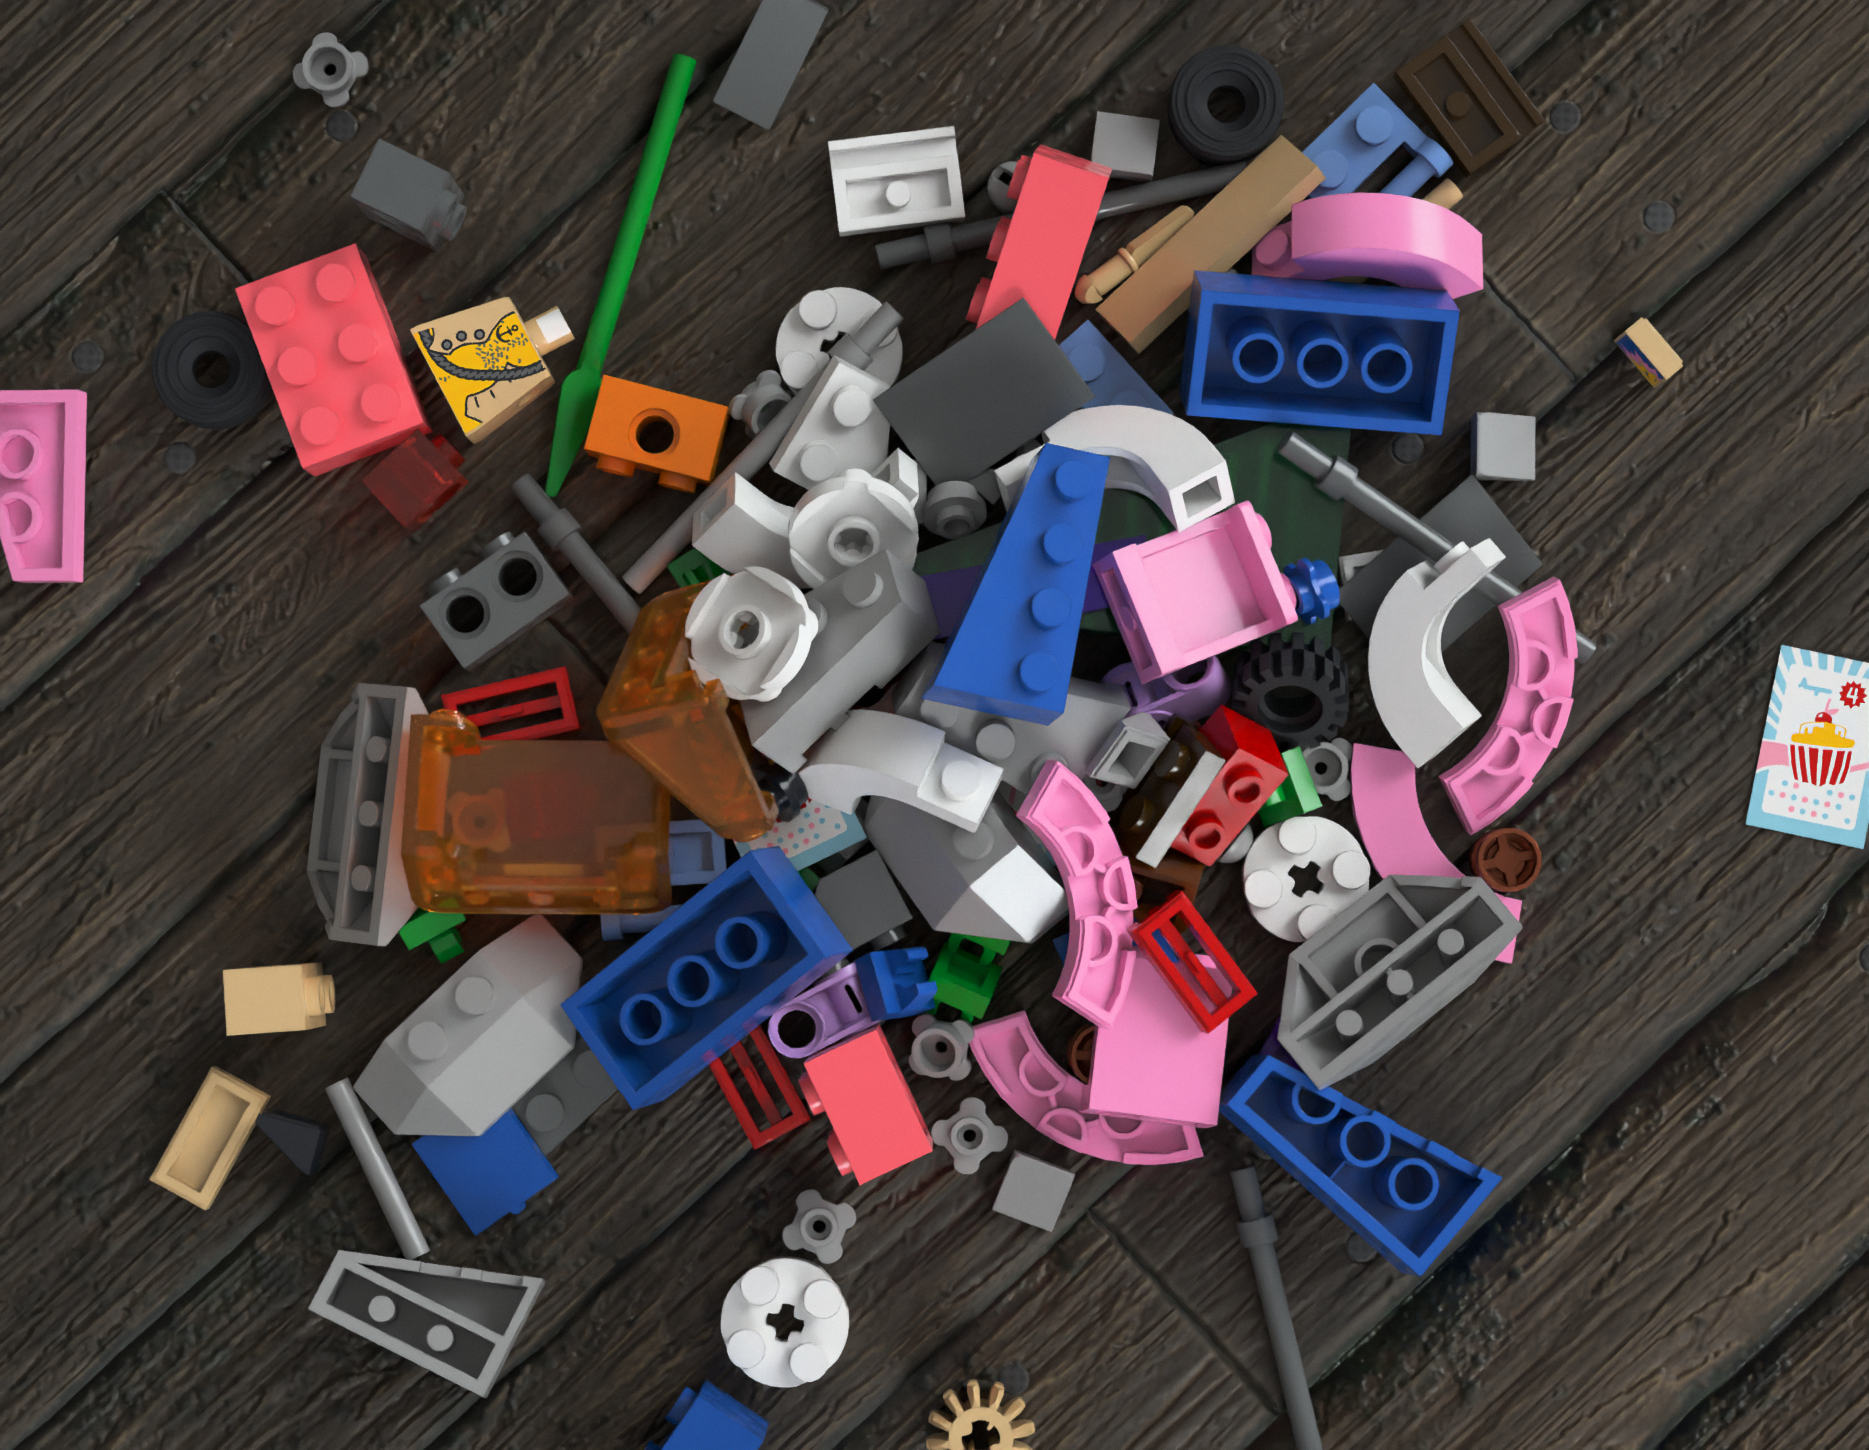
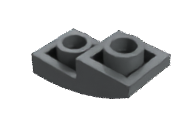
[713,0,829,130]

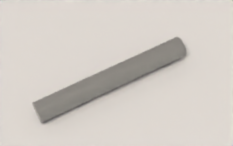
[325,1077,430,1260]

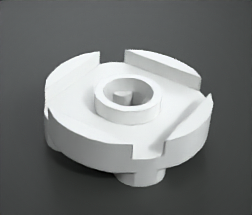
[776,287,903,395]
[788,468,919,589]
[685,566,818,702]
[1241,816,1370,942]
[721,1256,849,1387]

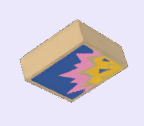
[1613,317,1683,388]

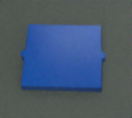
[411,1108,559,1236]

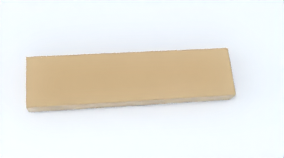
[1095,135,1326,354]

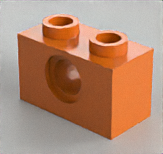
[584,375,731,494]

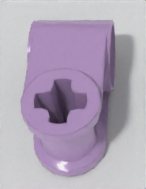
[1100,655,1232,729]
[768,961,882,1058]

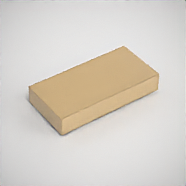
[149,1066,271,1210]

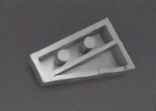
[738,549,940,774]
[891,641,1131,795]

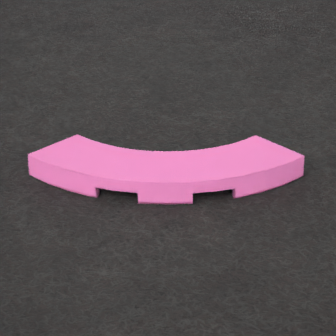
[1438,577,1578,836]
[1349,743,1522,964]
[1016,760,1138,1030]
[969,1010,1204,1165]

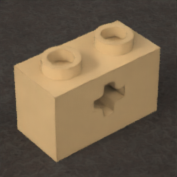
[223,962,335,1036]

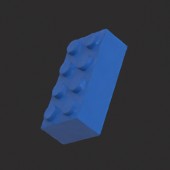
[1179,270,1460,435]
[560,846,853,1110]

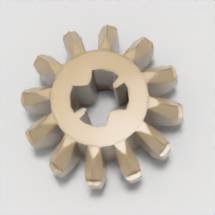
[926,1379,1035,1450]

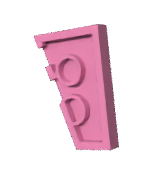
[0,389,87,583]

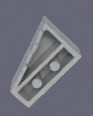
[308,1250,545,1398]

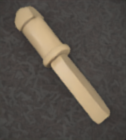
[1074,205,1194,304]

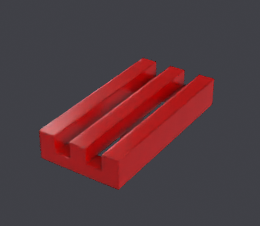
[441,666,581,758]
[1126,890,1258,1034]
[709,1024,811,1150]

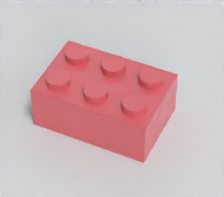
[966,144,1112,340]
[235,243,433,476]
[798,1023,933,1185]

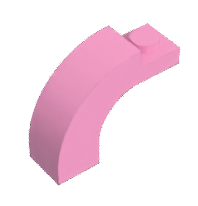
[1252,193,1483,299]

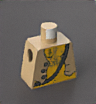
[410,297,575,444]

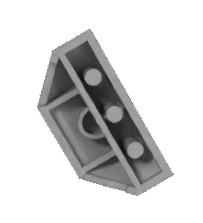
[307,683,451,946]
[862,789,1069,944]
[1277,875,1523,1091]
[353,912,583,1136]

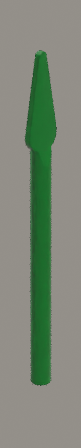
[545,53,697,497]

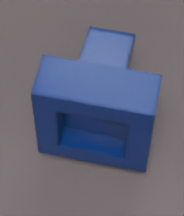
[854,947,938,1022]

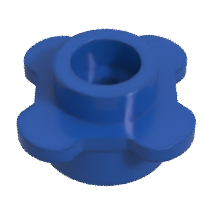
[1284,557,1340,625]

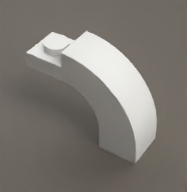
[994,405,1235,532]
[692,448,919,589]
[1368,538,1506,768]
[797,709,1004,833]

